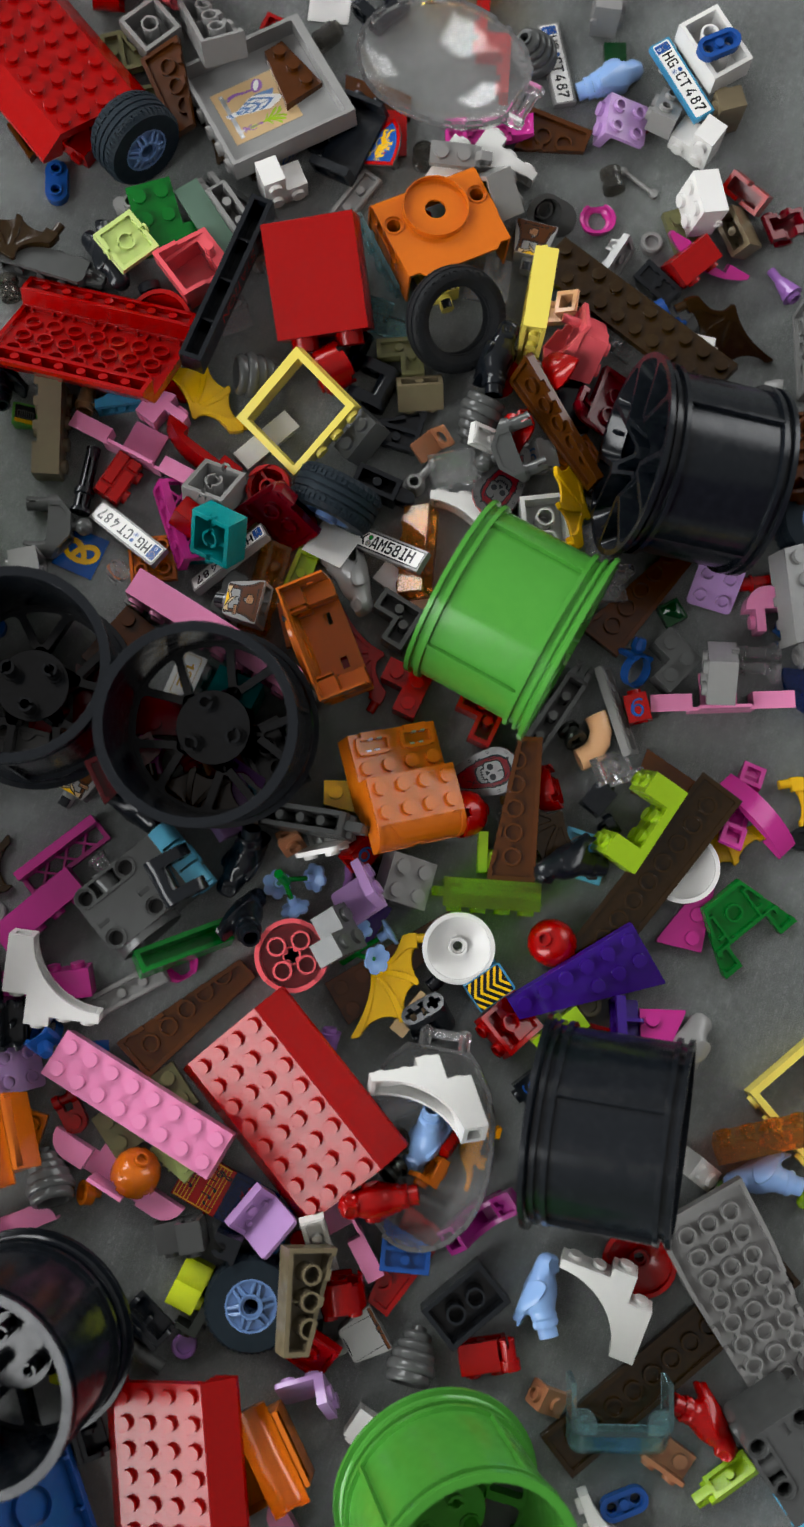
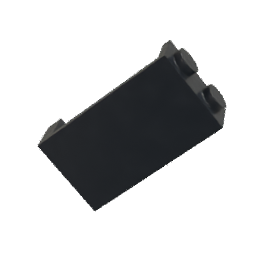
[308,89,389,187]

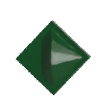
[655,597,688,629]

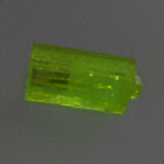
[430,876,542,917]

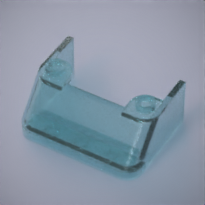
[566,1371,674,1455]

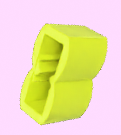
[164,1256,216,1316]

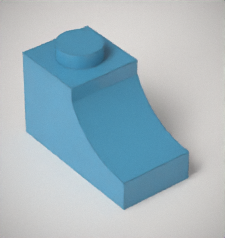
[94,393,142,417]

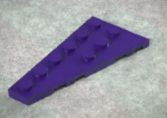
[506,922,666,1020]

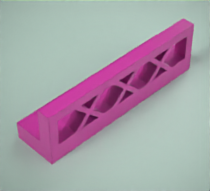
[152,478,205,571]
[13,814,112,894]

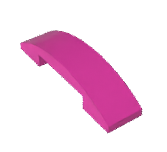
[445,113,534,146]
[668,230,749,281]
[718,760,767,851]
[720,774,796,859]

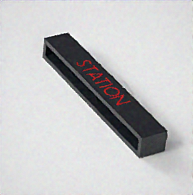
[179,193,276,374]

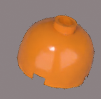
[110,1146,161,1199]

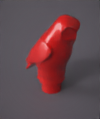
[338,1180,421,1224]
[667,1381,738,1462]

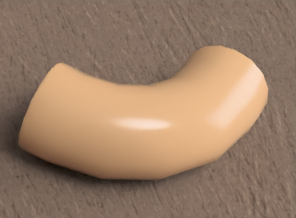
[573,710,612,771]

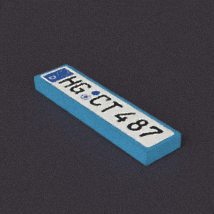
[648,36,715,125]

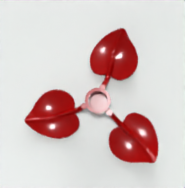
[501,352,579,453]

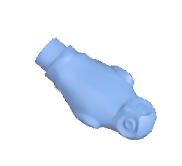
[575,58,644,102]
[403,1105,453,1172]
[723,1148,804,1197]
[512,1252,560,1340]

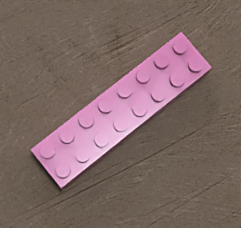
[125,568,304,700]
[41,1030,238,1180]

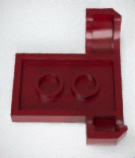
[573,365,627,436]
[233,481,322,553]

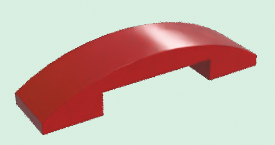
[166,415,243,472]

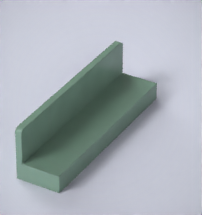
[174,178,233,253]

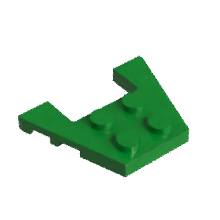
[700,879,797,979]

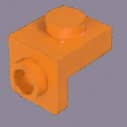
[407,1156,451,1190]

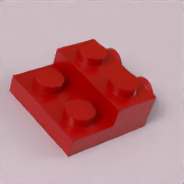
[474,990,543,1060]

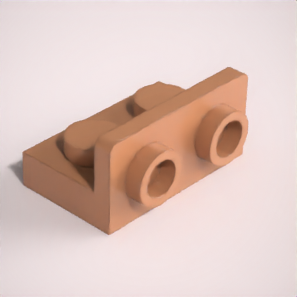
[637,1424,697,1488]

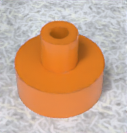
[76,1180,102,1206]

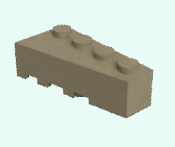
[31,375,75,482]
[275,1244,338,1358]

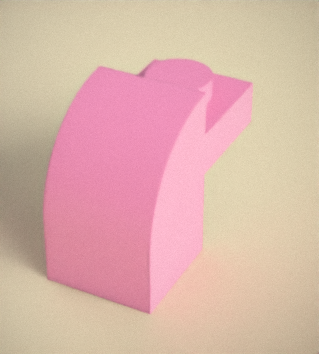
[135,391,191,431]
[740,585,778,637]

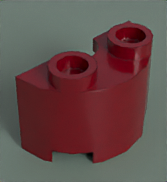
[760,207,804,248]

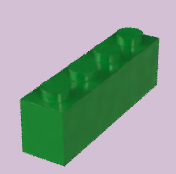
[131,917,235,980]

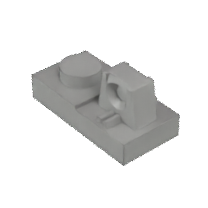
[602,233,635,276]

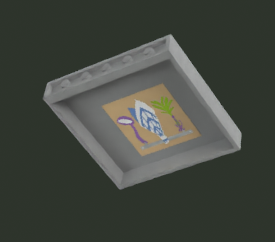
[185,13,357,180]

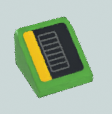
[11,402,37,430]

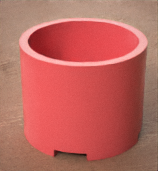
[254,918,329,993]

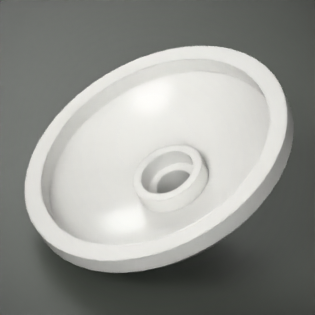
[667,844,720,904]
[422,912,495,985]

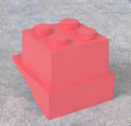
[152,227,224,310]
[542,302,611,384]

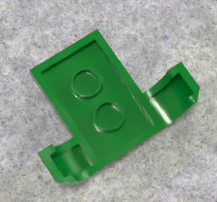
[125,176,197,260]

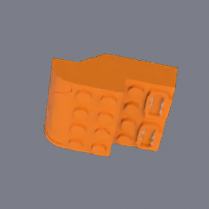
[338,720,467,856]

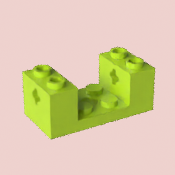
[590,769,688,874]

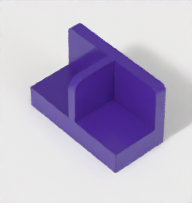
[609,995,644,1036]

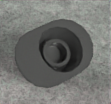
[527,193,576,237]

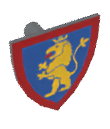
[364,118,402,170]

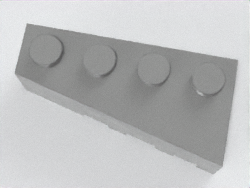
[177,0,248,68]
[768,543,804,650]

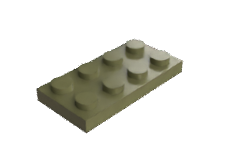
[91,1061,200,1158]

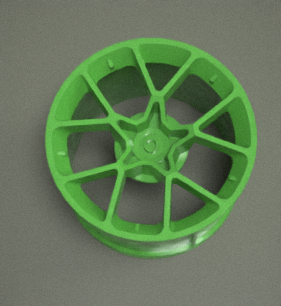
[403,500,621,741]
[332,1387,577,1527]

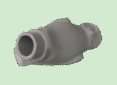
[321,548,374,617]
[673,1013,712,1074]

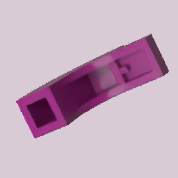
[438,1187,517,1256]

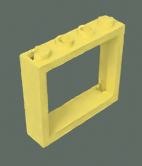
[515,245,559,365]
[236,346,361,476]
[744,1038,804,1167]

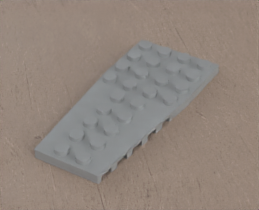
[662,1175,804,1388]

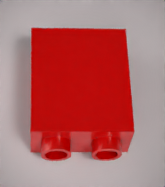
[260,209,375,353]

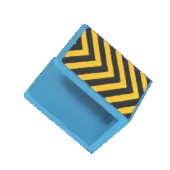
[462,959,515,1012]

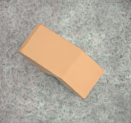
[547,289,580,327]

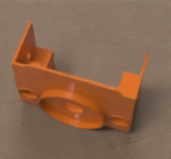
[367,167,511,302]
[275,570,374,705]

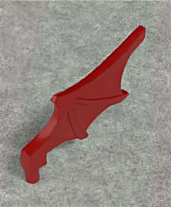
[340,604,386,715]

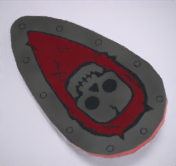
[472,447,531,512]
[454,747,514,797]

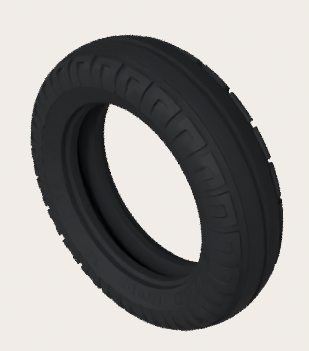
[405,264,506,374]

